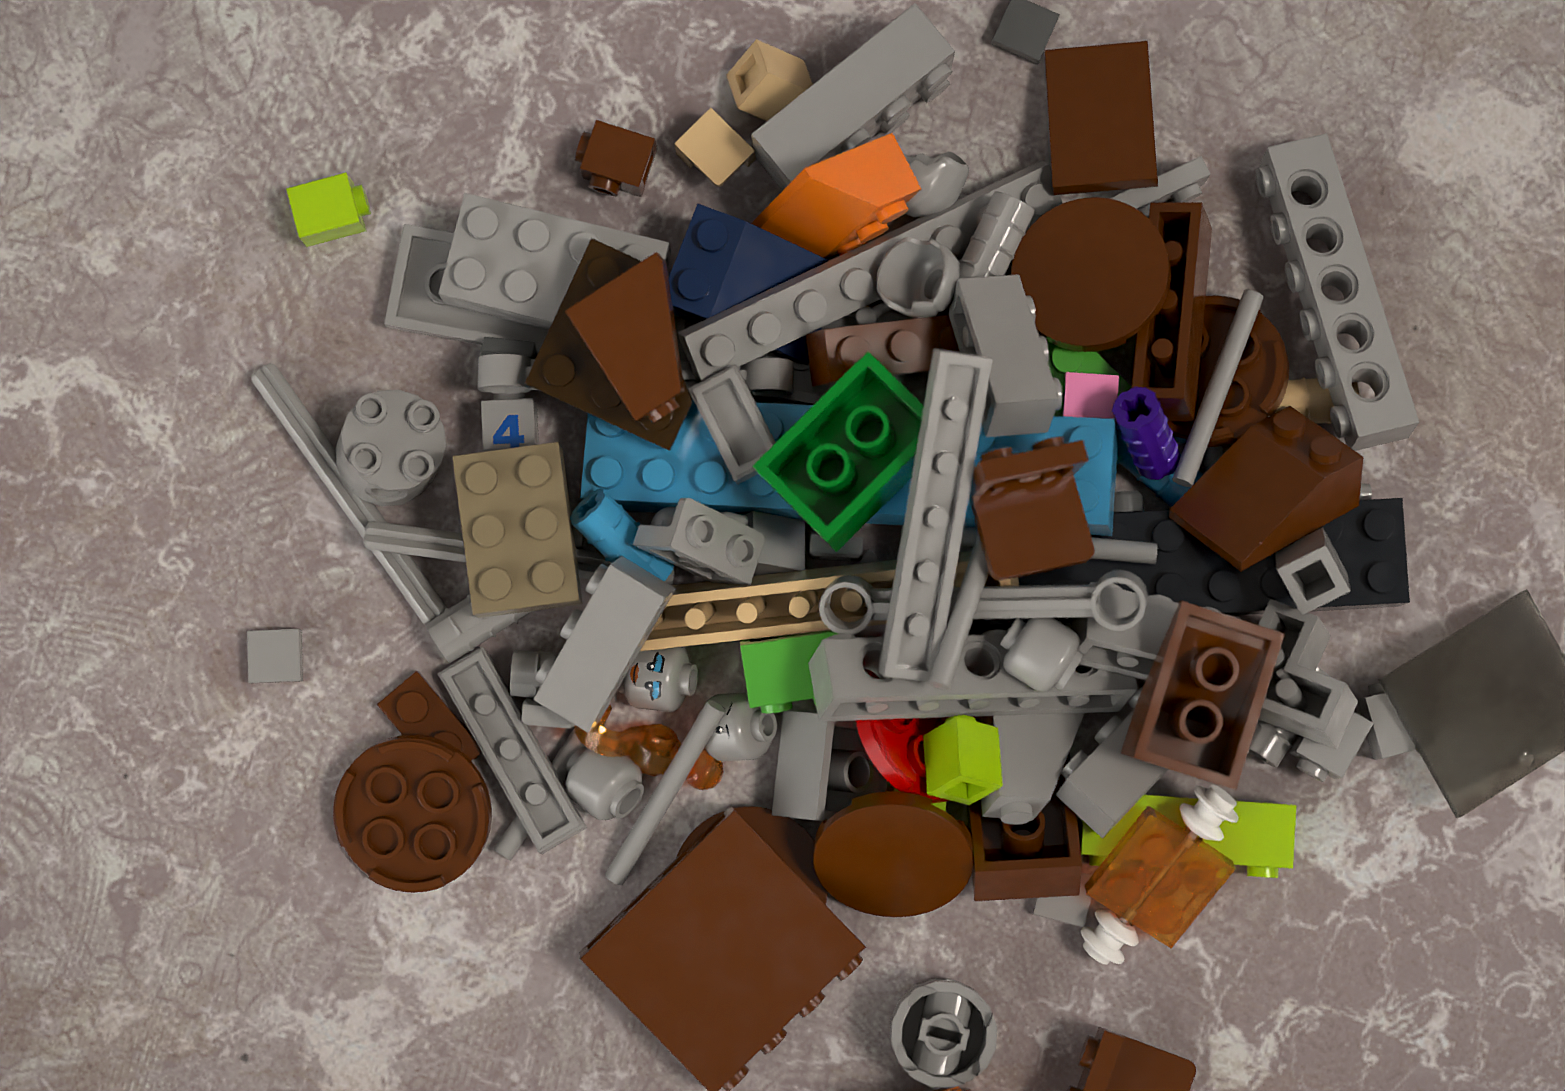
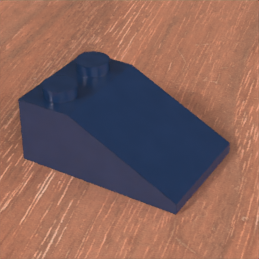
[668,203,829,366]

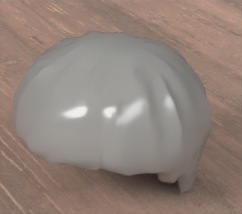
[904,152,969,218]

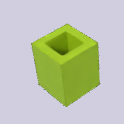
[286,172,371,247]
[923,715,1003,805]

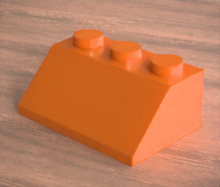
[751,133,921,259]

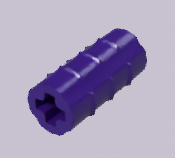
[1112,387,1181,480]

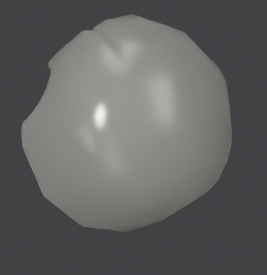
[877,237,960,318]

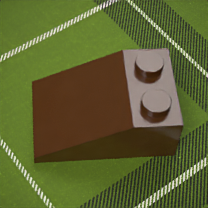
[1169,406,1364,571]
[1121,601,1285,790]
[967,752,1082,901]

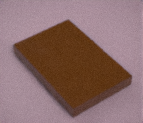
[1045,41,1158,195]

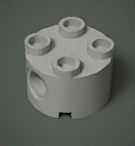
[335,390,446,506]
[890,978,997,1088]

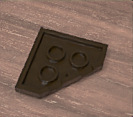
[525,238,693,451]

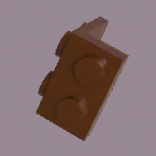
[969,437,1095,581]
[1067,1026,1196,1091]

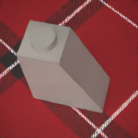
[975,713,1085,824]

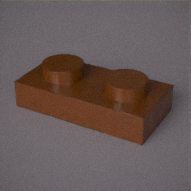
[377,671,483,762]

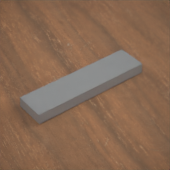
[438,647,587,854]

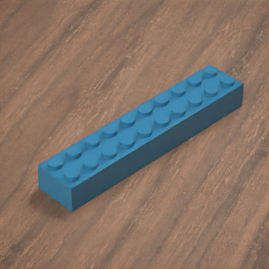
[580,400,1119,536]

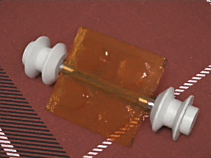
[1081,784,1239,965]

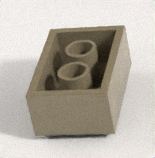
[452,442,583,618]

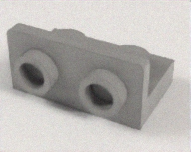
[633,498,765,585]

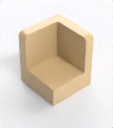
[726,39,813,121]
[674,108,756,187]

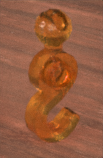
[574,705,724,791]

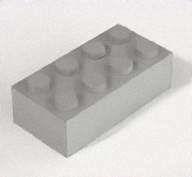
[752,3,955,191]
[438,193,671,329]

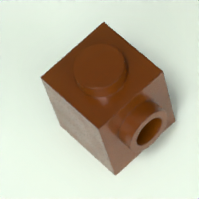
[575,120,657,197]

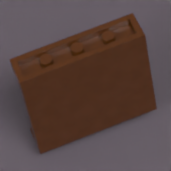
[579,806,866,1091]

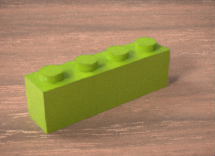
[1078,795,1297,878]

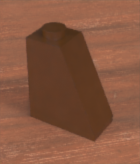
[565,252,685,424]

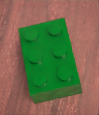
[752,351,924,552]

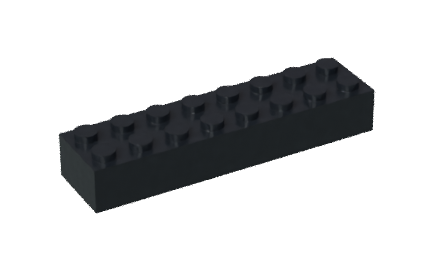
[984,498,1410,629]

